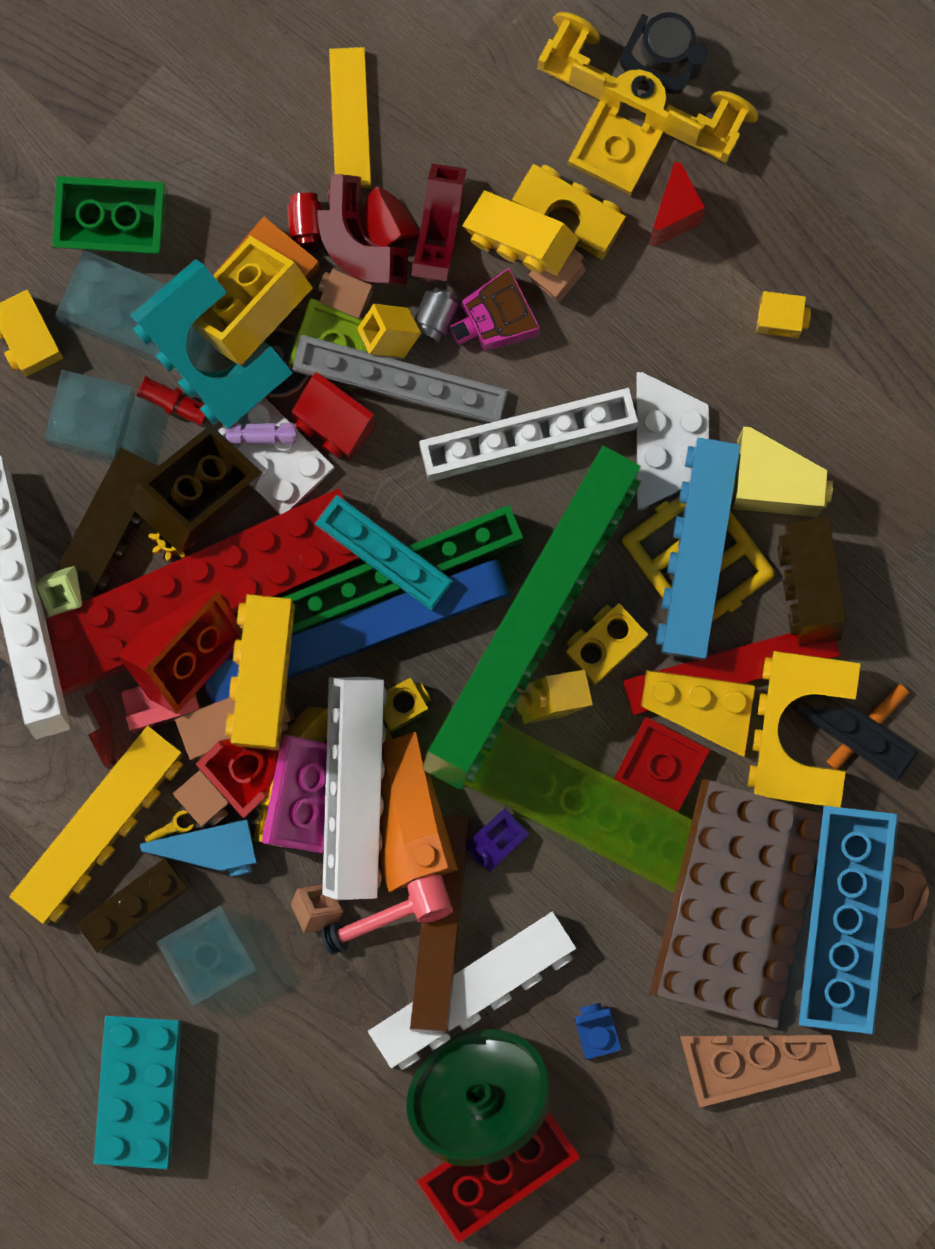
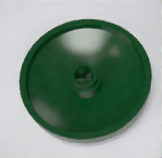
[406,1029,552,1166]

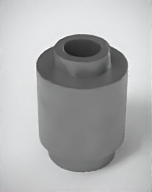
[414,288,458,344]

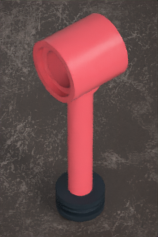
[321,874,453,955]

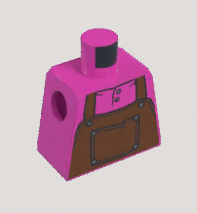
[449,268,540,351]

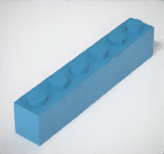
[656,438,740,661]

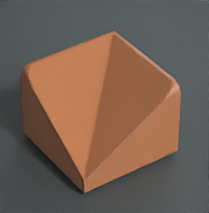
[291,884,343,933]

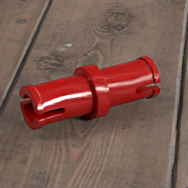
[136,376,206,427]

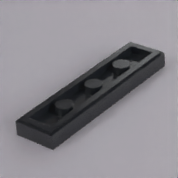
[788,694,919,783]

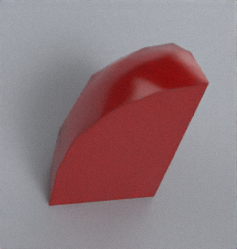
[362,186,420,247]

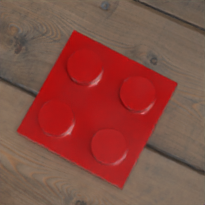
[612,717,710,815]

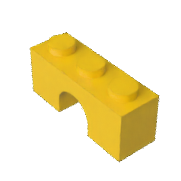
[512,163,626,260]

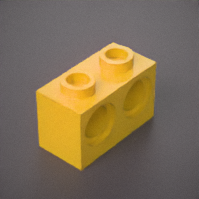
[565,603,648,687]

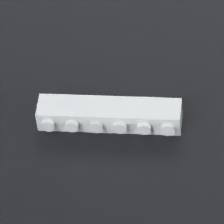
[322,677,387,900]
[368,912,576,1070]

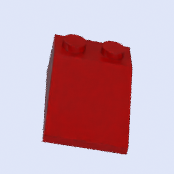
[118,588,243,714]

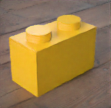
[0,289,64,378]
[516,670,593,724]

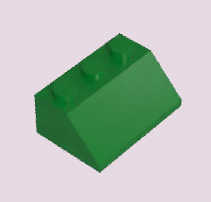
[52,176,168,254]

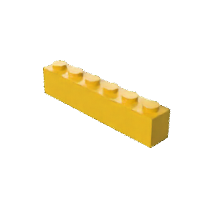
[9,726,184,925]

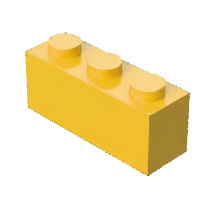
[462,190,579,276]

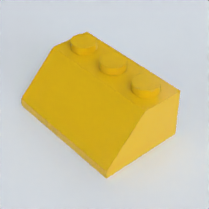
[191,236,313,366]

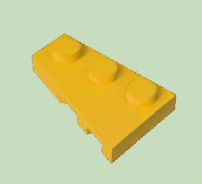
[641,670,755,757]

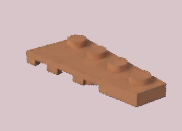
[680,1035,841,1108]

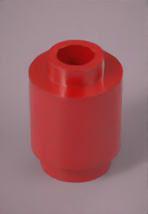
[287,192,323,247]

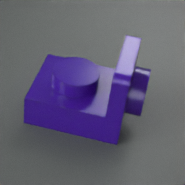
[467,808,529,872]

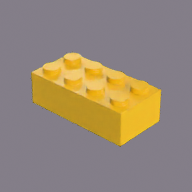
[225,595,295,751]

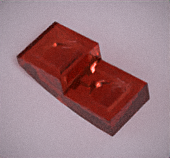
[84,689,116,769]

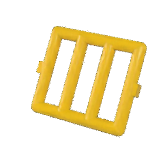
[622,497,775,622]

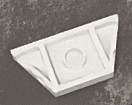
[636,372,709,510]

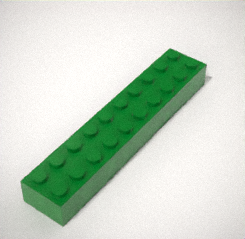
[422,445,642,790]

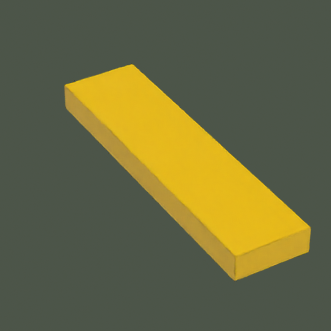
[329,47,371,188]

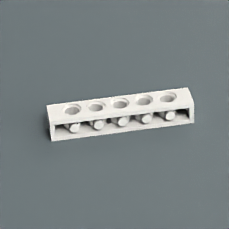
[419,388,638,482]

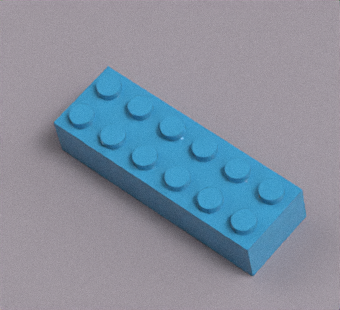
[799,806,899,1035]

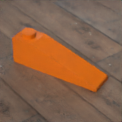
[379,732,458,893]

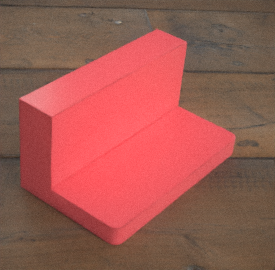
[121,686,201,733]

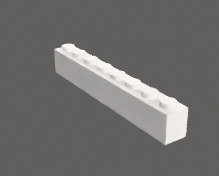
[0,455,71,740]

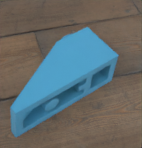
[140,820,258,877]

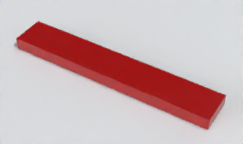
[622,633,840,716]

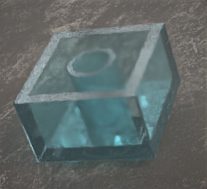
[44,370,135,461]
[156,906,259,1007]

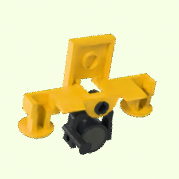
[537,11,758,196]

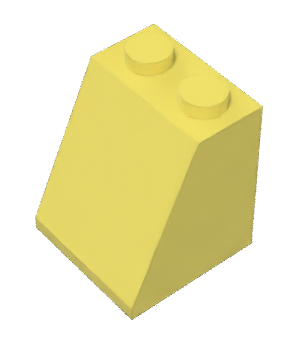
[731,427,833,517]

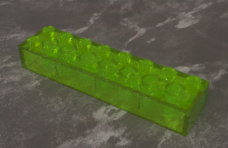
[463,721,692,895]

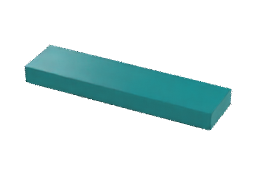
[315,495,453,612]

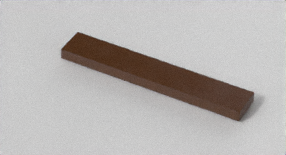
[410,816,470,1034]

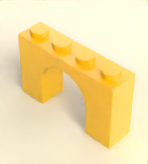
[747,651,861,808]

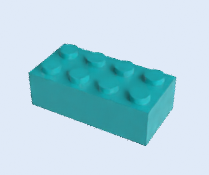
[94,1016,182,1169]

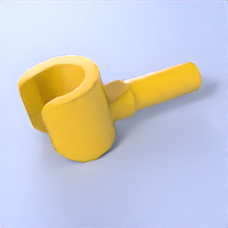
[144,810,194,842]

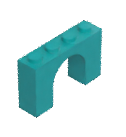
[130,259,292,429]

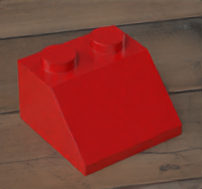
[292,372,376,460]

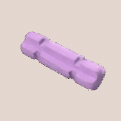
[226,423,296,445]

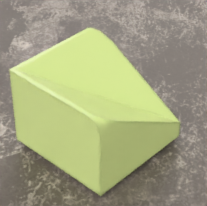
[35,566,82,617]

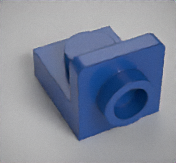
[574,1002,621,1060]

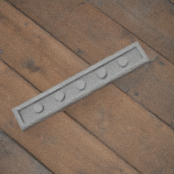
[292,335,508,423]

